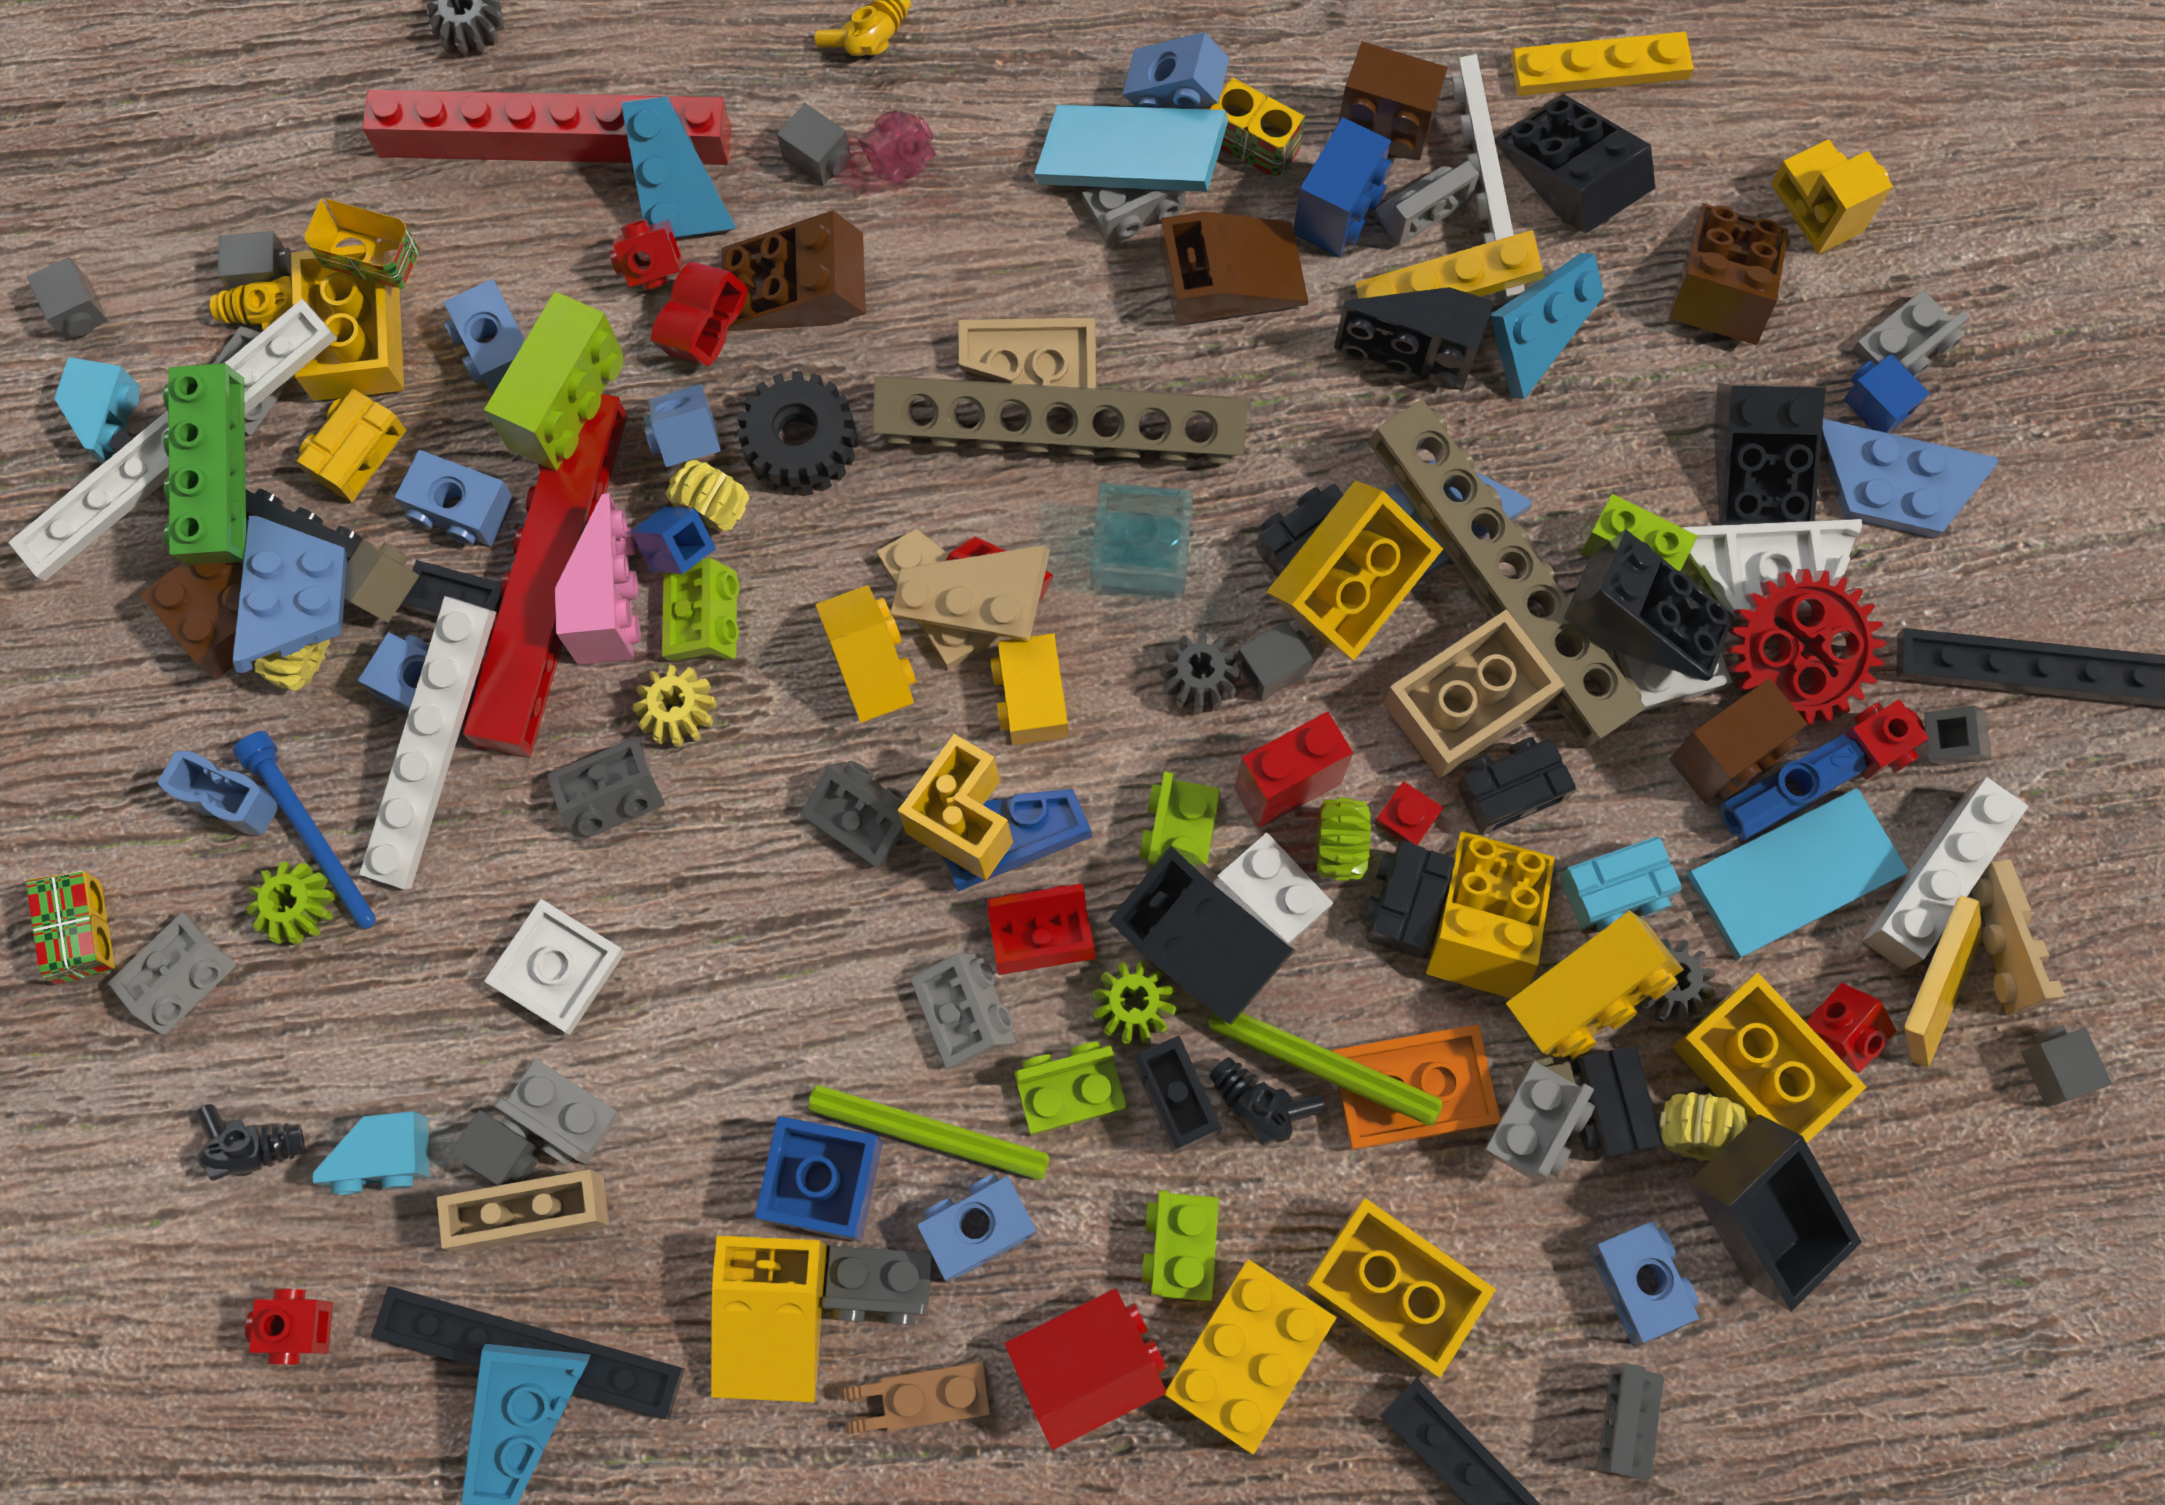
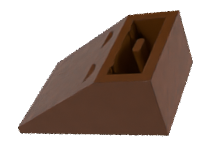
[1669,203,1789,345]
[722,210,866,331]
[1160,211,1309,325]

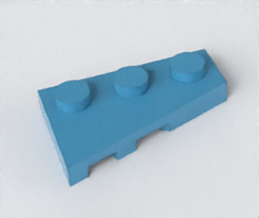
[621,96,737,237]
[1490,253,1604,399]
[461,1344,590,1505]

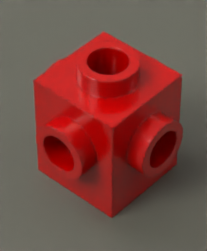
[610,219,685,290]
[1845,699,1929,780]
[1806,982,1897,1074]
[245,1289,333,1365]

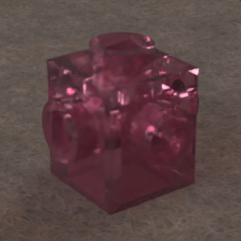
[857,110,937,184]

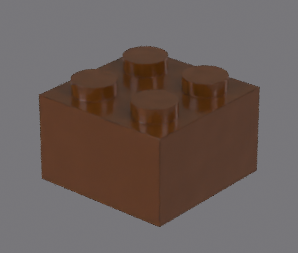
[1338,41,1448,161]
[140,562,244,680]
[1669,678,1807,804]

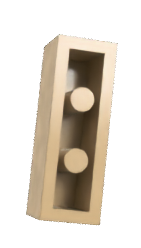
[436,1169,609,1253]

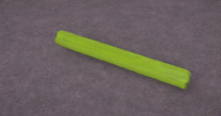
[1208,1012,1443,1126]
[808,1085,1049,1180]

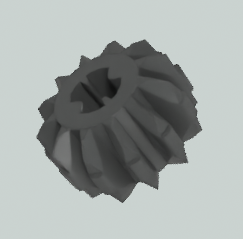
[427,0,504,57]
[1160,631,1241,715]
[1638,938,1715,1023]

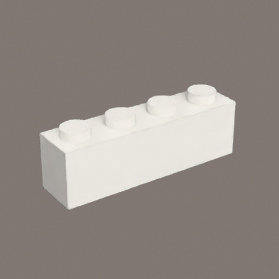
[1862,777,2028,971]

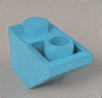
[54,357,140,464]
[313,1111,430,1195]

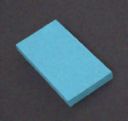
[1034,105,1228,192]
[1687,788,1909,960]

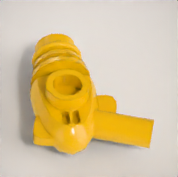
[815,0,911,56]
[210,276,293,331]

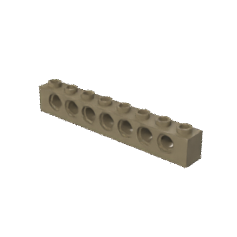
[873,375,1248,463]
[1368,399,1646,748]

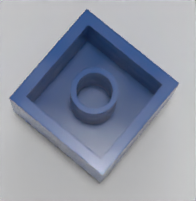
[1293,117,1393,257]
[754,1116,883,1243]

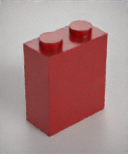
[1234,711,1353,829]
[1004,1288,1167,1451]

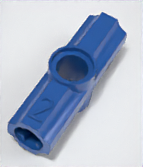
[1719,734,1867,842]

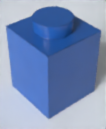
[1843,354,1930,433]
[630,507,716,574]

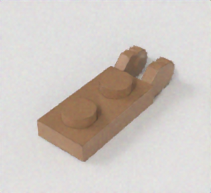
[840,1362,991,1434]

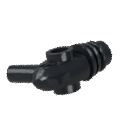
[1209,1057,1325,1146]
[196,1104,305,1181]

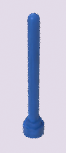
[233,731,376,929]

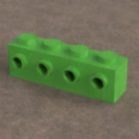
[163,363,246,566]

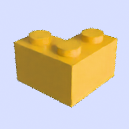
[1771,139,1893,254]
[815,585,917,723]
[898,734,1014,881]

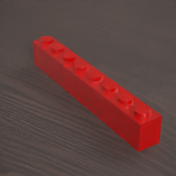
[362,90,731,165]
[462,394,628,758]

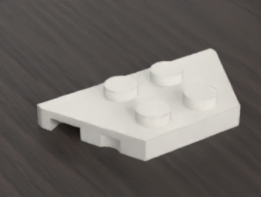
[1682,519,1863,620]

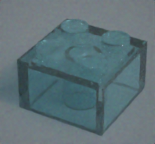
[1090,482,1194,599]

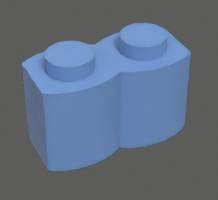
[157,751,280,835]

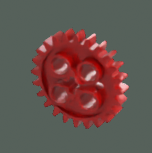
[1725,569,1886,724]

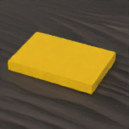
[1904,895,1982,1068]

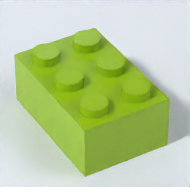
[484,291,624,471]

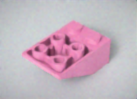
[555,493,641,665]

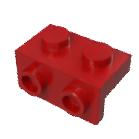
[986,884,1096,975]

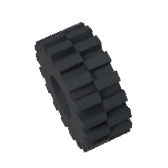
[737,371,858,496]

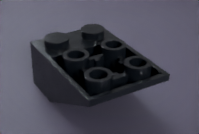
[1494,94,1656,234]
[1334,287,1494,390]
[1714,383,1826,526]
[1564,529,1734,681]
[1108,846,1295,1025]

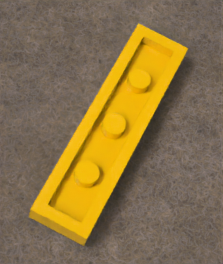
[1511,31,1694,96]
[1355,230,1545,299]

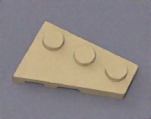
[958,318,1096,388]
[876,529,1005,670]
[890,545,1050,642]
[1972,859,2065,1016]

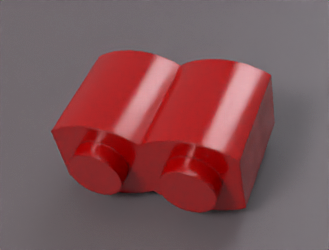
[650,261,748,367]

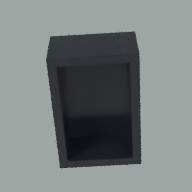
[1687,1114,1862,1312]

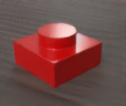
[1375,781,1444,845]

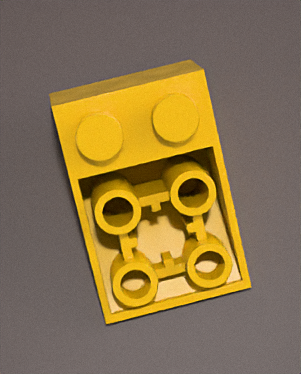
[1426,831,1555,999]
[711,1235,827,1403]

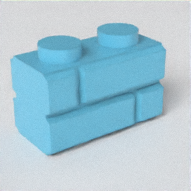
[1560,836,1682,933]

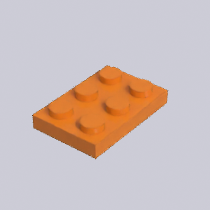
[1332,1024,1500,1151]

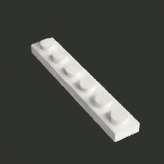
[1452,54,1525,305]
[359,596,496,889]

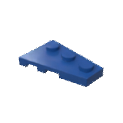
[943,789,1092,892]

